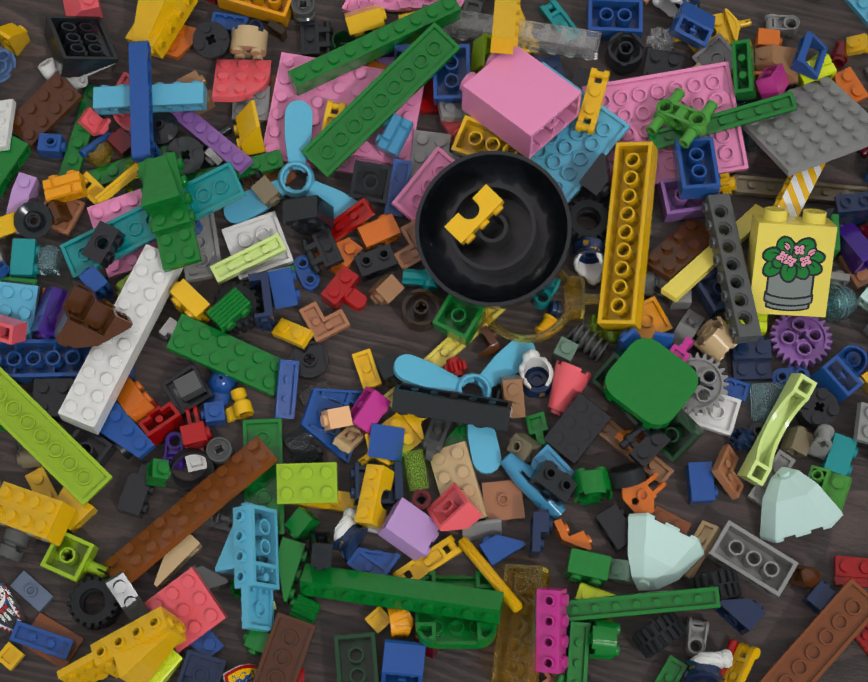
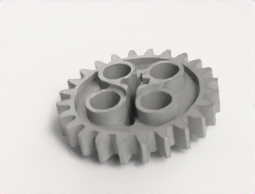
[682,352,729,416]

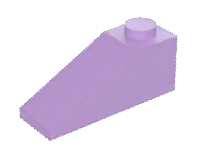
[6,172,42,235]

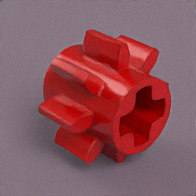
[443,357,468,378]

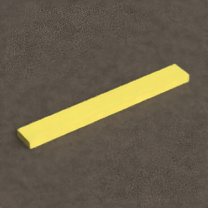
[661,204,764,302]
[384,309,505,408]

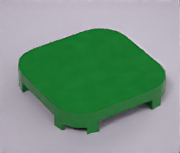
[603,338,698,430]
[415,571,497,649]

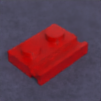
[833,556,868,588]

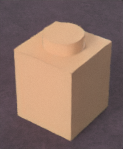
[320,406,353,431]

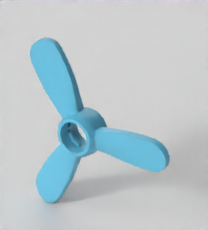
[224,100,360,228]
[393,337,535,475]

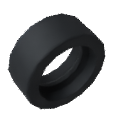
[608,462,647,489]

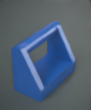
[790,31,828,80]

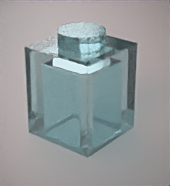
[37,245,62,275]

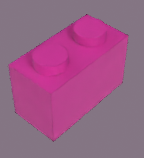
[756,63,789,100]
[350,386,391,434]

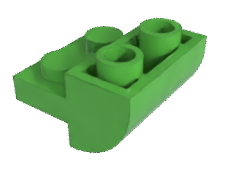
[808,465,852,511]

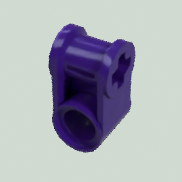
[163,432,185,471]

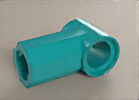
[402,268,439,291]

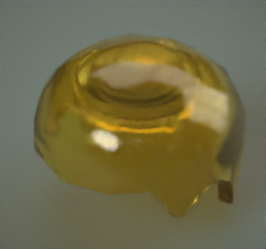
[85,141,113,167]

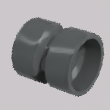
[291,0,316,25]
[644,271,668,297]
[206,437,234,467]
[0,527,31,563]

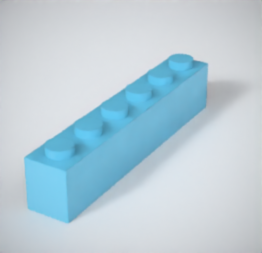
[93,81,207,115]

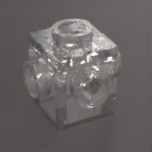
[646,27,674,52]

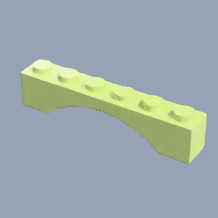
[737,373,817,486]

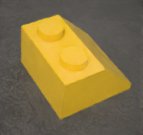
[233,100,265,155]

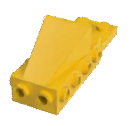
[125,0,198,59]
[57,606,187,682]

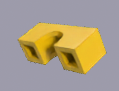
[444,184,504,245]
[354,464,395,529]

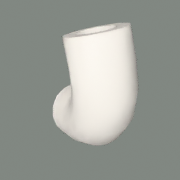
[38,58,88,89]

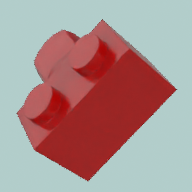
[321,265,367,311]
[138,399,186,446]
[179,405,213,450]

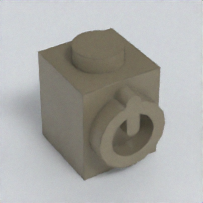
[507,433,542,462]

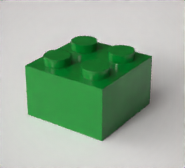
[432,291,486,346]
[564,548,612,588]

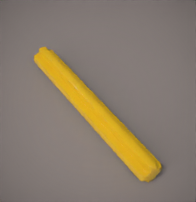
[458,537,523,613]

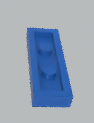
[384,158,412,217]
[274,359,300,419]
[9,621,75,661]

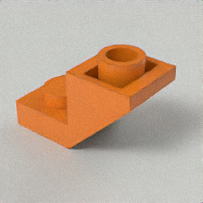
[553,518,593,552]

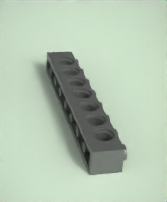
[701,193,762,344]

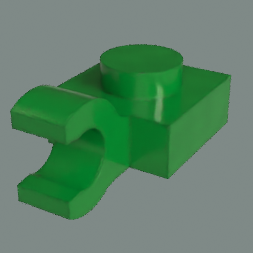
[525,411,549,448]

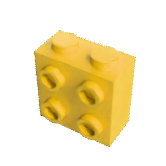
[344,3,387,37]
[169,278,211,324]

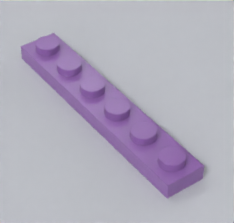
[170,111,254,175]

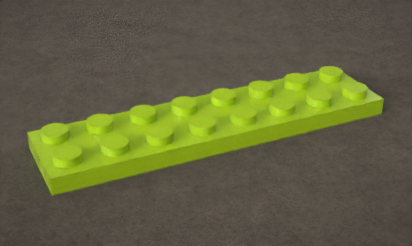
[0,367,113,506]

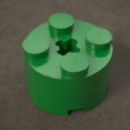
[572,466,613,505]
[587,618,621,660]

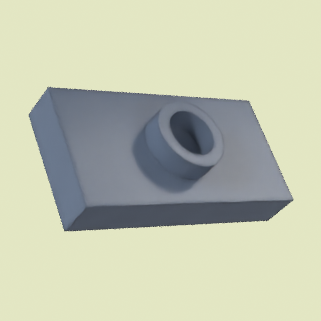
[10,571,54,613]

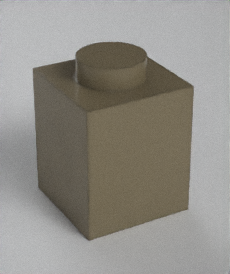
[250,175,282,208]
[780,425,814,457]

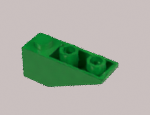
[278,537,309,604]

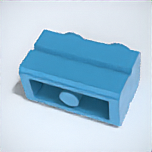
[375,113,413,159]

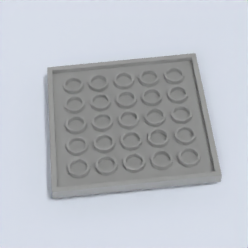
[741,76,868,177]

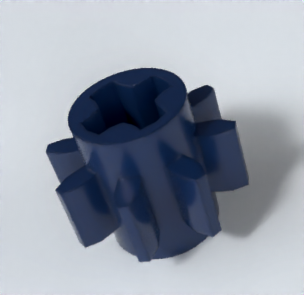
[730,427,755,452]

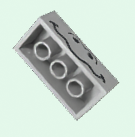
[705,520,799,600]

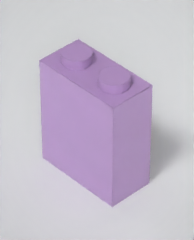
[377,497,439,561]

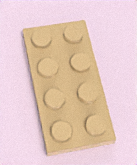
[430,441,488,520]

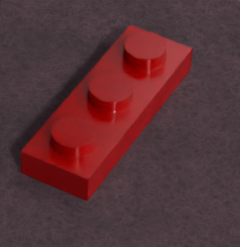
[331,198,375,243]

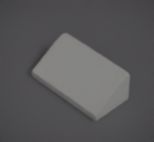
[461,518,502,541]

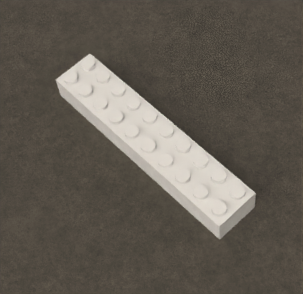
[58,244,184,435]

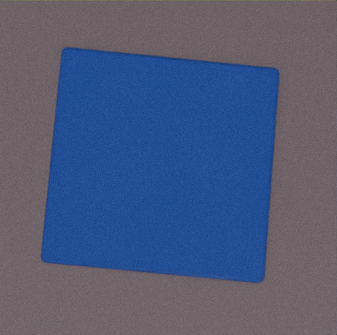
[368,423,405,462]

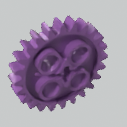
[769,315,833,369]

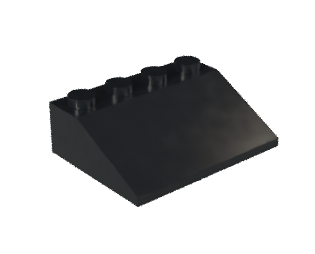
[44,16,119,78]

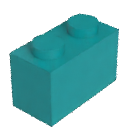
[9,238,42,279]
[821,432,859,477]

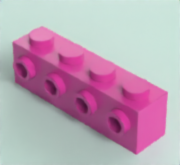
[536,587,569,674]

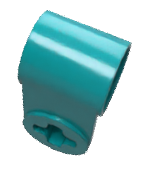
[533,278,562,310]

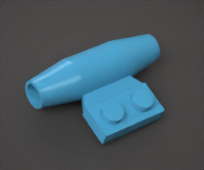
[500,444,575,520]

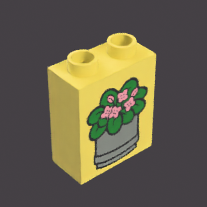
[746,206,837,317]

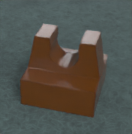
[48,201,73,225]

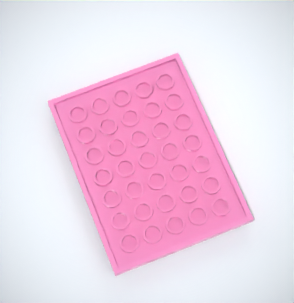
[261,52,425,174]
[582,61,749,186]

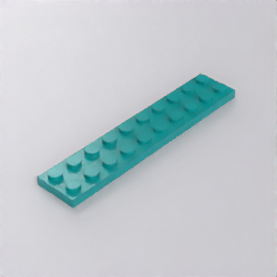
[59,161,247,280]

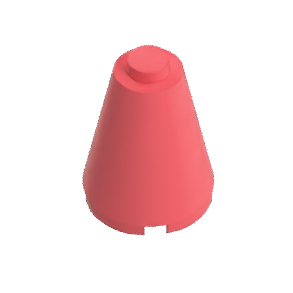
[548,360,593,416]

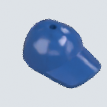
[840,345,868,375]
[208,371,237,406]

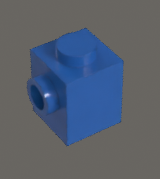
[37,133,67,159]
[200,401,226,428]

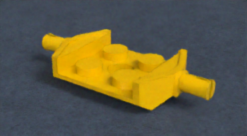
[672,8,751,53]
[357,413,428,466]

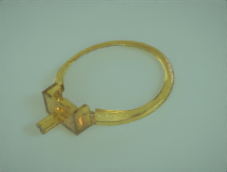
[484,269,600,343]

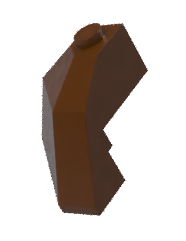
[54,280,133,348]

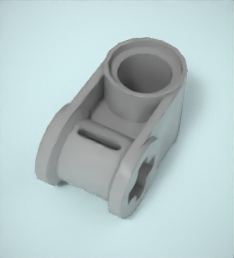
[764,14,800,38]
[808,424,835,460]
[684,616,709,657]

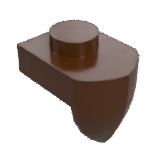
[478,326,501,357]
[790,565,820,589]

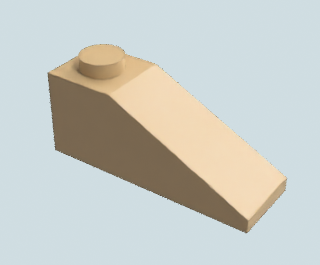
[154,534,203,590]

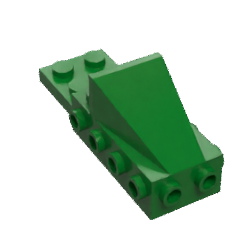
[137,152,202,272]

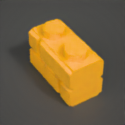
[42,170,88,203]

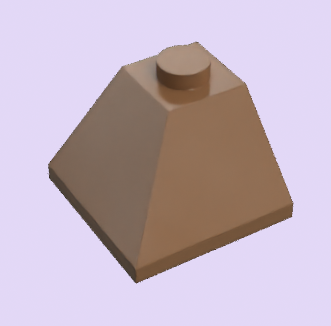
[755,45,798,85]

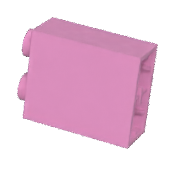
[460,46,582,159]

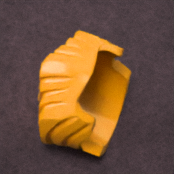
[387,608,414,638]

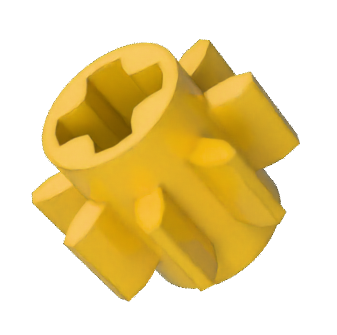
[719,173,737,195]

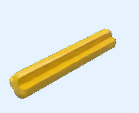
[94,163,139,203]

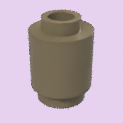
[17,449,42,469]

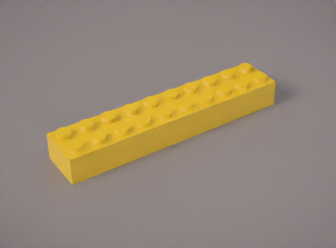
[597,141,658,330]

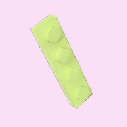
[210,233,287,285]

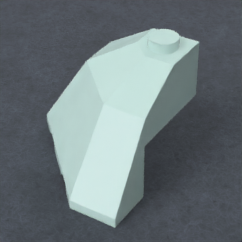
[760,466,843,543]
[628,513,704,591]

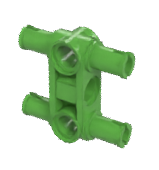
[646,88,718,148]

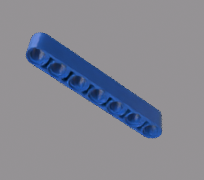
[128,40,154,163]

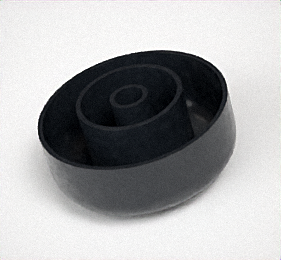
[415,150,572,309]

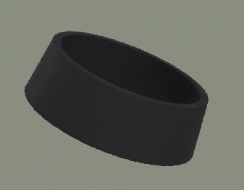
[170,448,214,491]

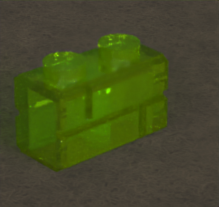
[402,449,429,491]

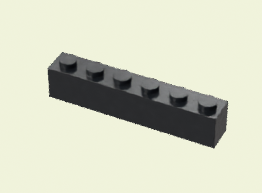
[392,382,513,431]

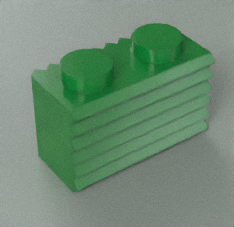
[206,287,252,333]
[289,594,322,624]

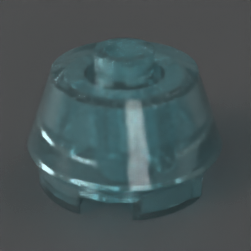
[826,284,857,322]

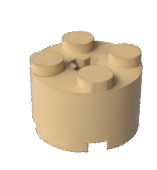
[230,25,268,60]
[693,316,737,362]

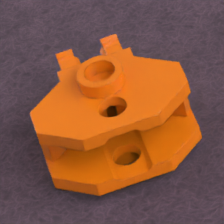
[621,472,667,514]

